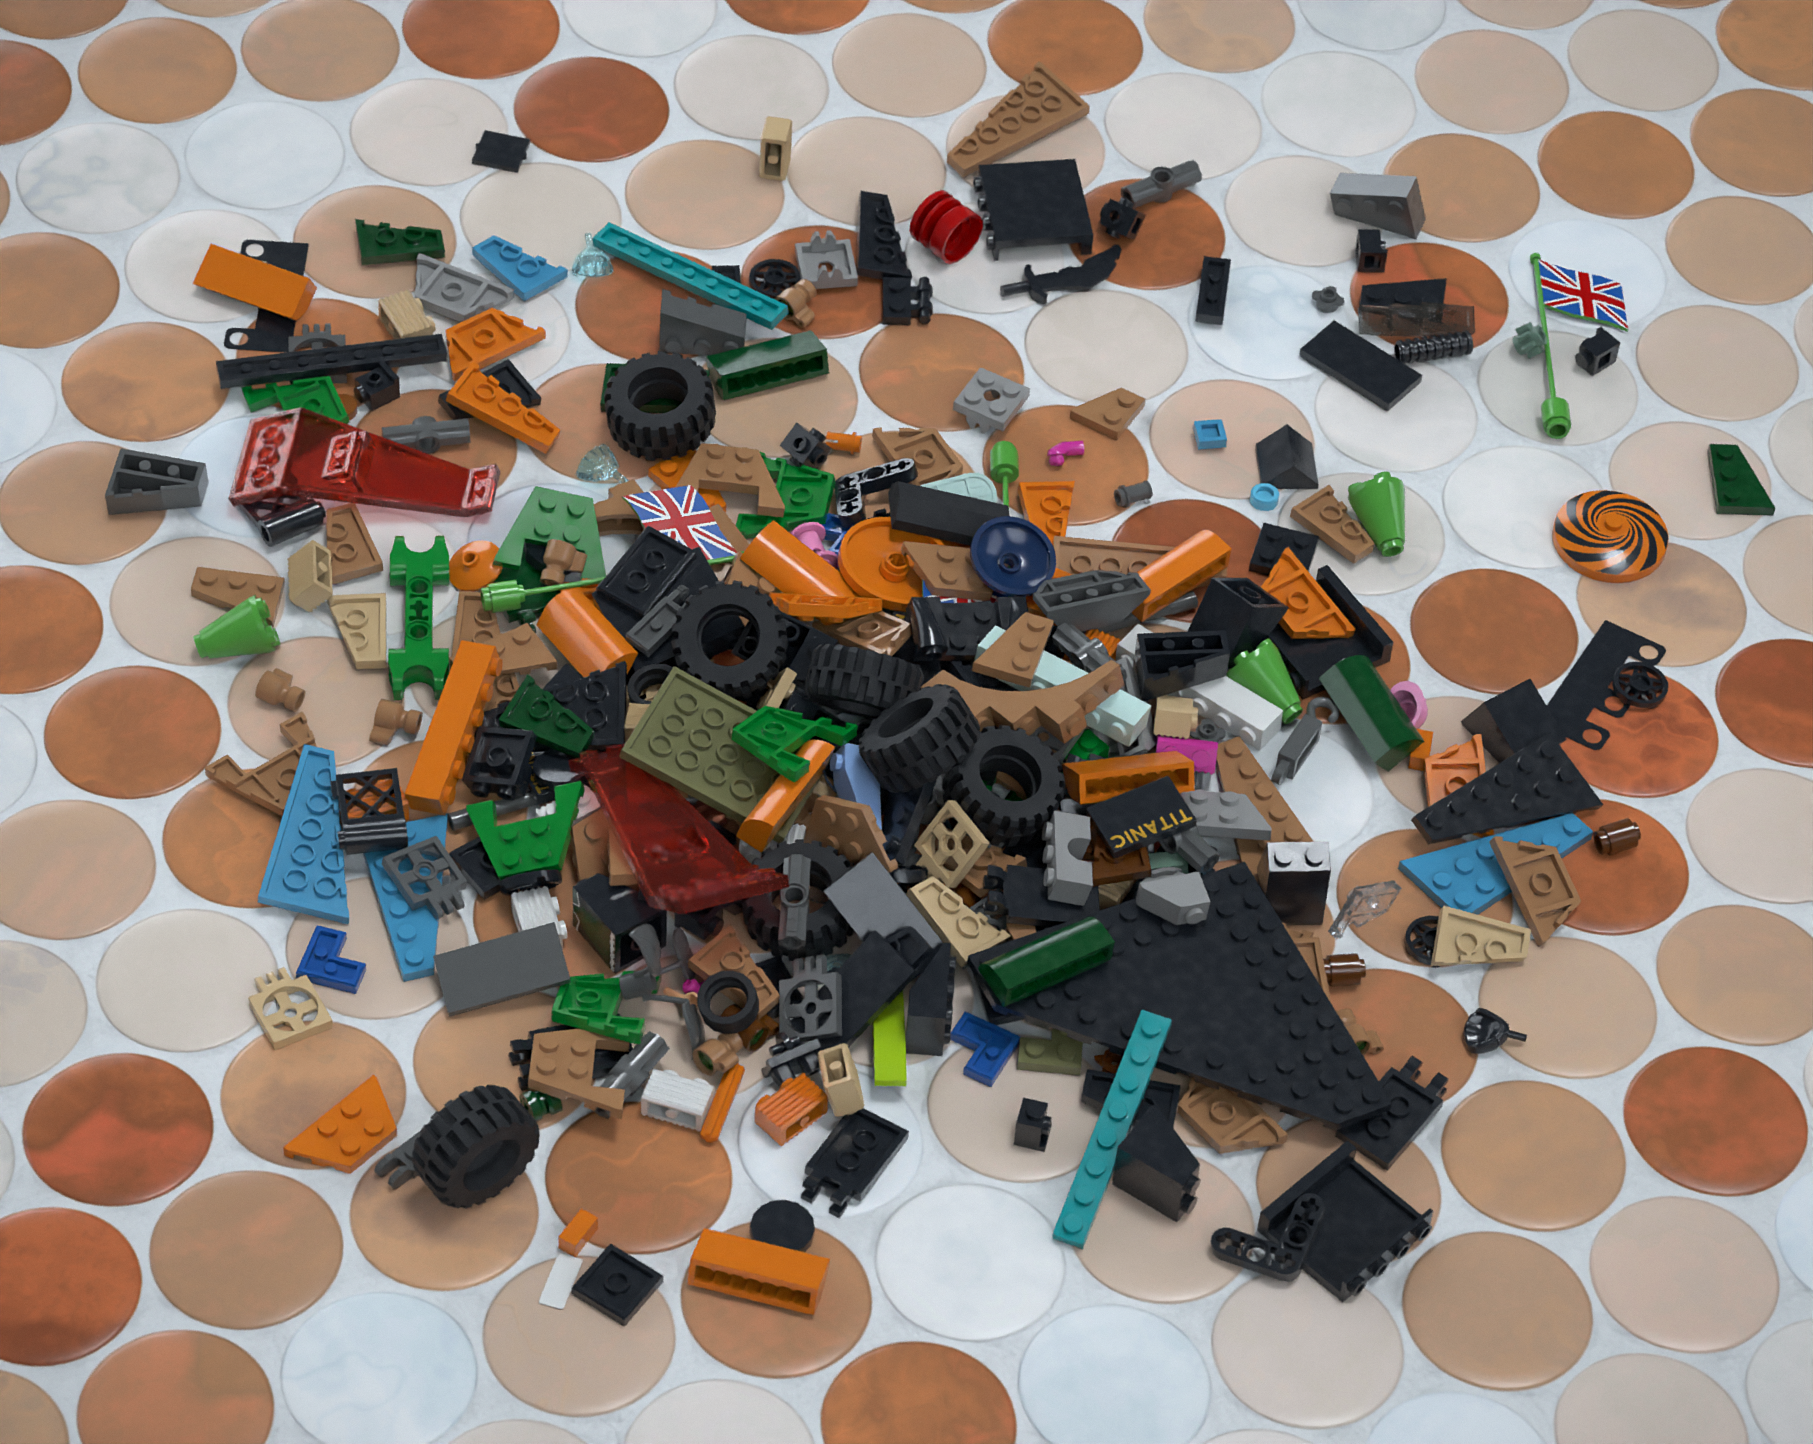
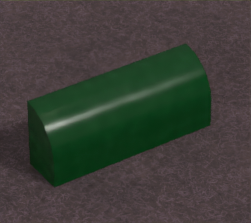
[706,330,829,400]
[1319,655,1424,772]
[978,916,1115,1007]

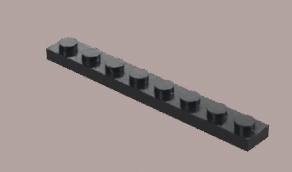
[216,334,447,389]

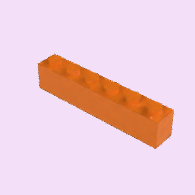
[404,640,503,815]

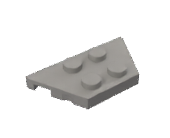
[415,253,514,322]
[1180,789,1272,841]

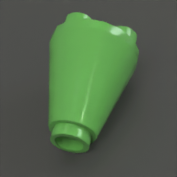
[1348,471,1405,557]
[193,595,281,659]
[1226,639,1303,724]

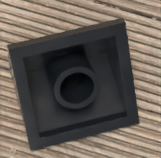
[1255,424,1319,489]

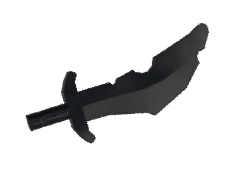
[1000,244,1122,304]

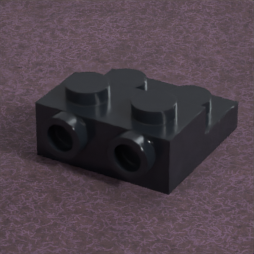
[462,726,537,800]

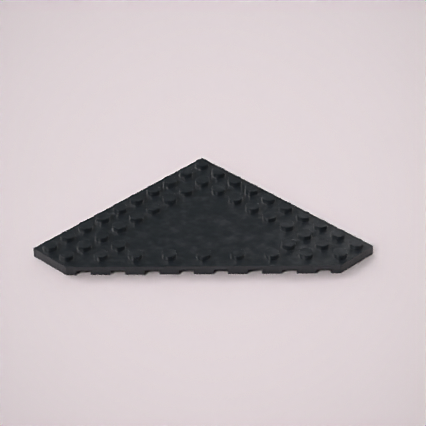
[967,861,1392,1131]

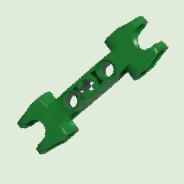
[388,536,450,700]

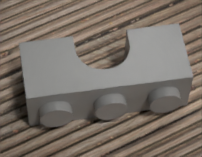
[1042,811,1093,906]

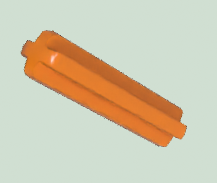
[700,1062,745,1143]

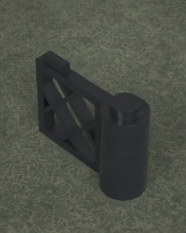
[230,470,326,547]
[330,768,408,855]

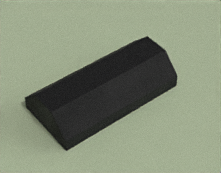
[888,481,1010,546]

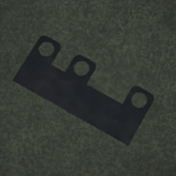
[224,239,309,353]
[1547,620,1666,750]

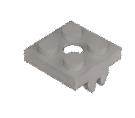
[795,230,858,289]
[953,367,1030,434]

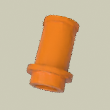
[826,431,862,455]

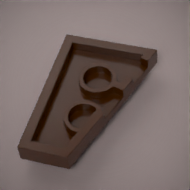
[1092,800,1152,887]

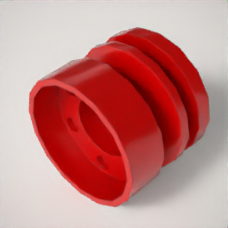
[909,190,983,264]

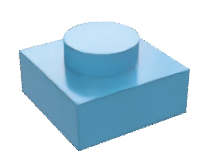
[1193,419,1227,450]

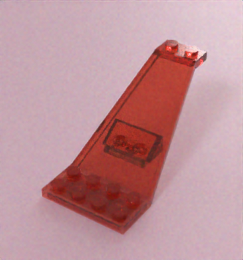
[228,407,501,517]
[569,745,789,914]

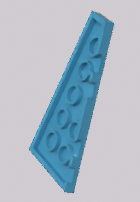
[257,744,349,925]
[363,813,448,982]
[1398,813,1593,915]

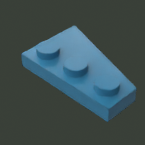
[472,235,568,301]

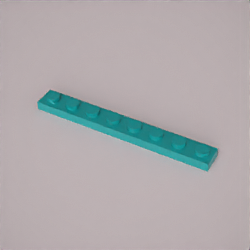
[592,222,788,330]
[1052,1010,1172,1249]

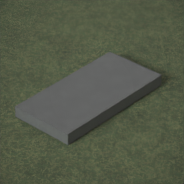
[433,922,571,1017]

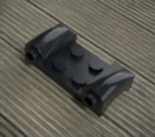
[906,597,1029,661]

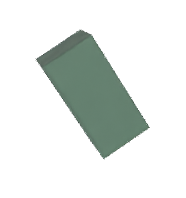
[1149,852,1188,874]

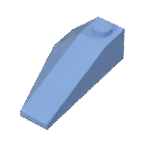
[830,743,882,830]

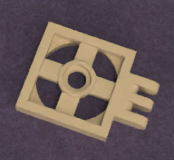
[914,800,990,888]
[248,967,333,1050]

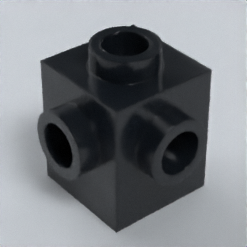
[1099,197,1146,240]
[780,422,832,469]

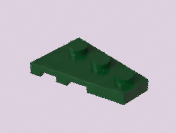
[355,219,445,265]
[1708,444,1775,516]
[499,674,594,760]

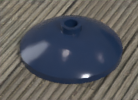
[970,516,1056,597]

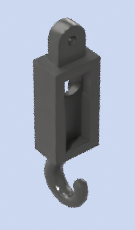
[1271,697,1340,785]

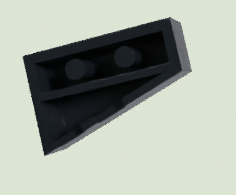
[1134,630,1230,702]

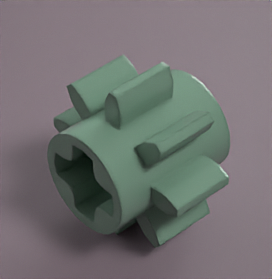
[1512,322,1547,358]

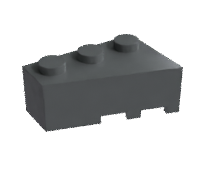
[1330,173,1426,239]
[660,289,746,356]
[105,448,209,515]

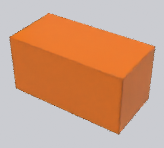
[1408,729,1433,771]
[558,1209,598,1257]

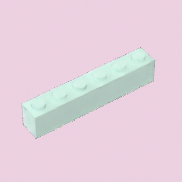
[975,625,1151,747]

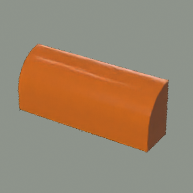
[193,244,317,320]
[740,520,861,625]
[1131,530,1232,622]
[536,589,638,677]
[736,740,835,852]
[1062,751,1195,804]
[687,1228,830,1315]

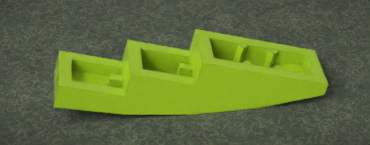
[872,990,907,1086]

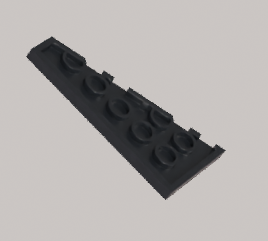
[467,661,627,755]
[1411,732,1604,844]

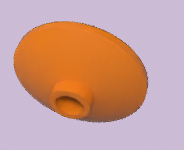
[449,540,503,592]

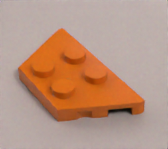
[445,307,546,382]
[1261,547,1356,639]
[769,592,883,623]
[1423,734,1494,838]
[283,1075,397,1174]

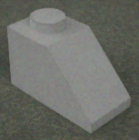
[1136,872,1211,925]

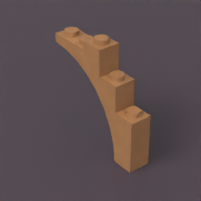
[594,479,750,568]
[921,659,1124,744]

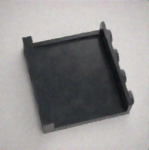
[973,159,1094,261]
[592,546,745,673]
[1265,565,1394,700]
[1257,1140,1433,1302]

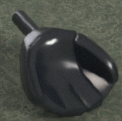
[1463,1008,1527,1054]

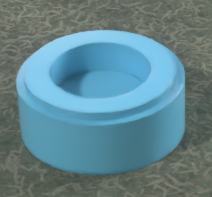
[1250,483,1279,511]

